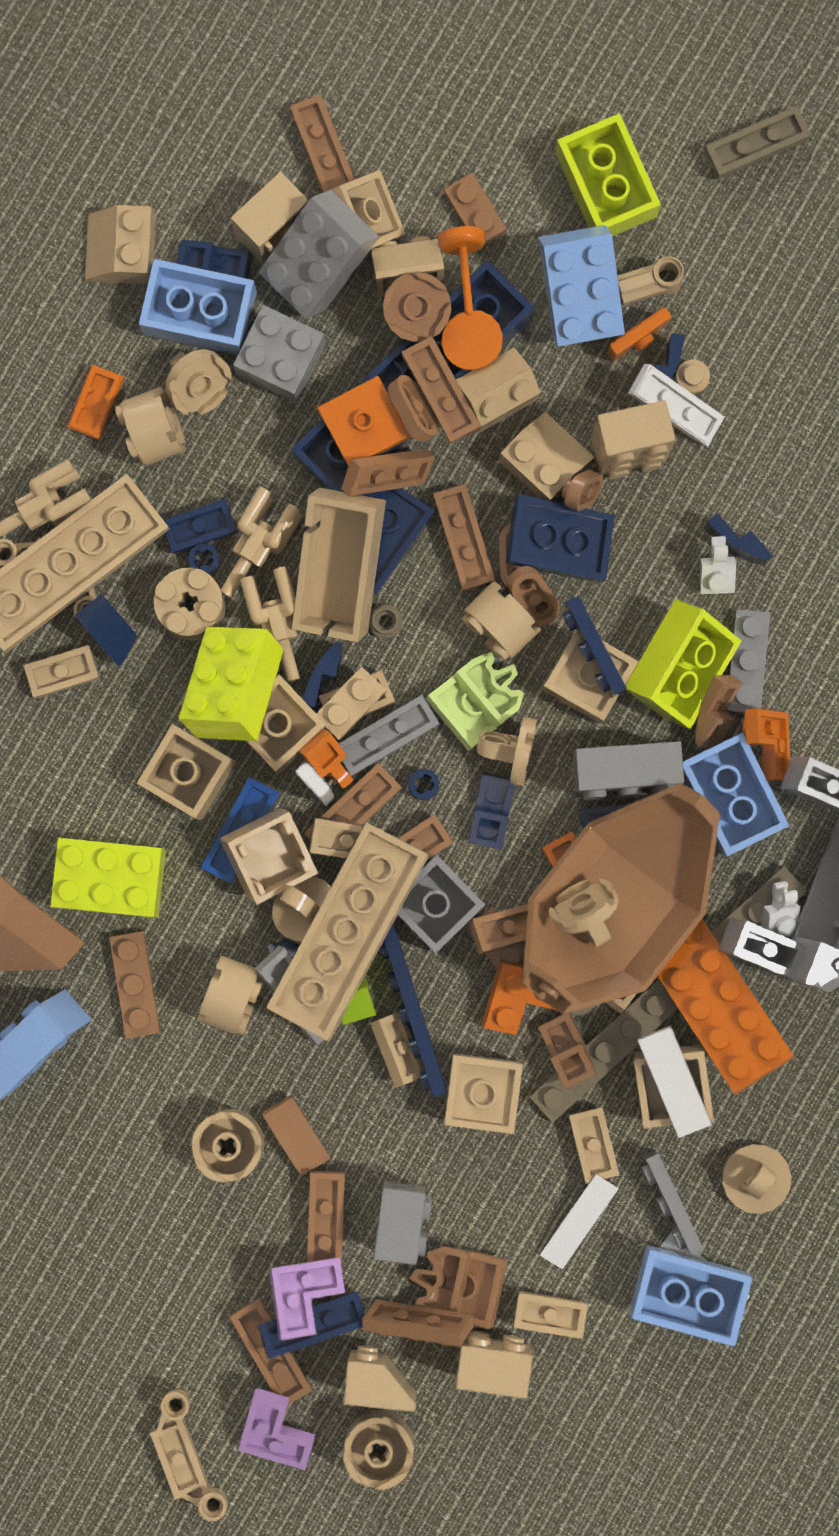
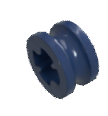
[188,543,220,575]
[408,769,439,800]

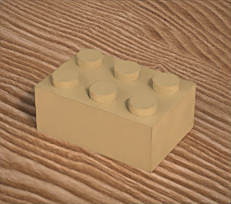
[591,400,676,479]

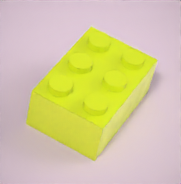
[555,113,661,236]
[625,599,741,729]
[178,627,284,741]
[50,838,166,918]

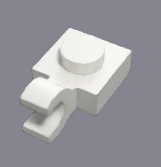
[699,536,736,594]
[761,881,800,938]

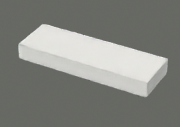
[628,364,724,446]
[638,1026,712,1138]

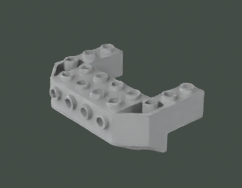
[718,756,839,992]

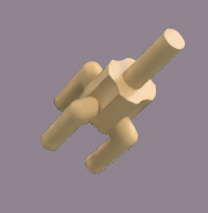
[0,459,93,537]
[221,486,303,598]
[240,567,300,682]

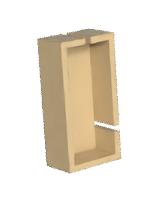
[292,488,386,642]

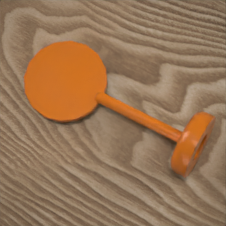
[438,226,503,371]

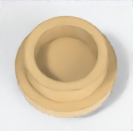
[676,359,710,394]

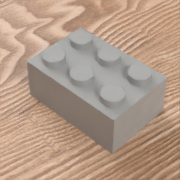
[258,190,379,319]
[572,741,684,801]

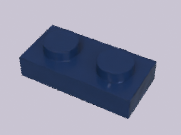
[164,499,237,555]

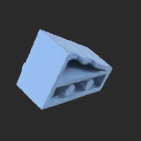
[0,989,92,1100]

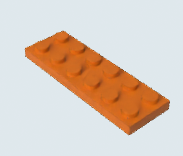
[657,919,794,1095]

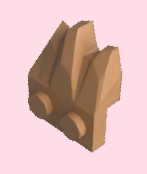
[409,1246,508,1330]

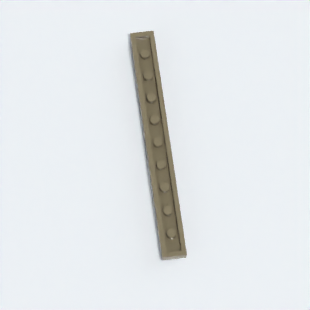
[529,866,807,1123]

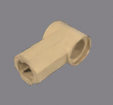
[617,256,684,306]

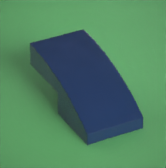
[177,239,253,279]
[654,333,685,379]
[704,513,773,566]
[303,642,344,711]
[468,772,515,850]

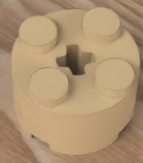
[115,387,186,465]
[154,568,226,641]
[461,581,541,660]
[197,955,263,1035]
[192,1109,264,1182]
[343,1409,414,1490]

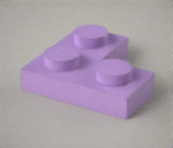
[269,1258,345,1341]
[238,1388,315,1470]

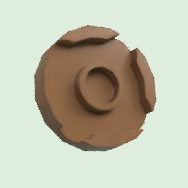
[382,271,452,342]

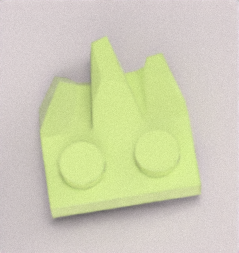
[425,652,524,751]

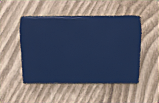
[75,593,138,667]

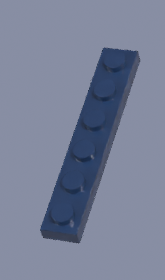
[380,923,448,1097]

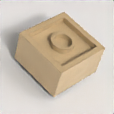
[231,171,309,265]
[542,630,639,724]
[219,808,318,905]
[444,1053,523,1134]

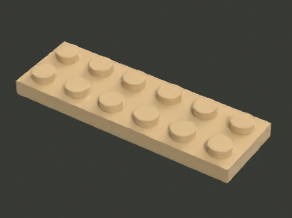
[0,474,170,653]
[266,823,429,1042]

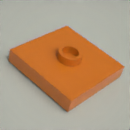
[317,376,411,467]

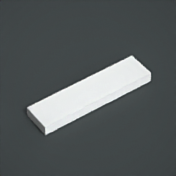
[296,763,335,806]

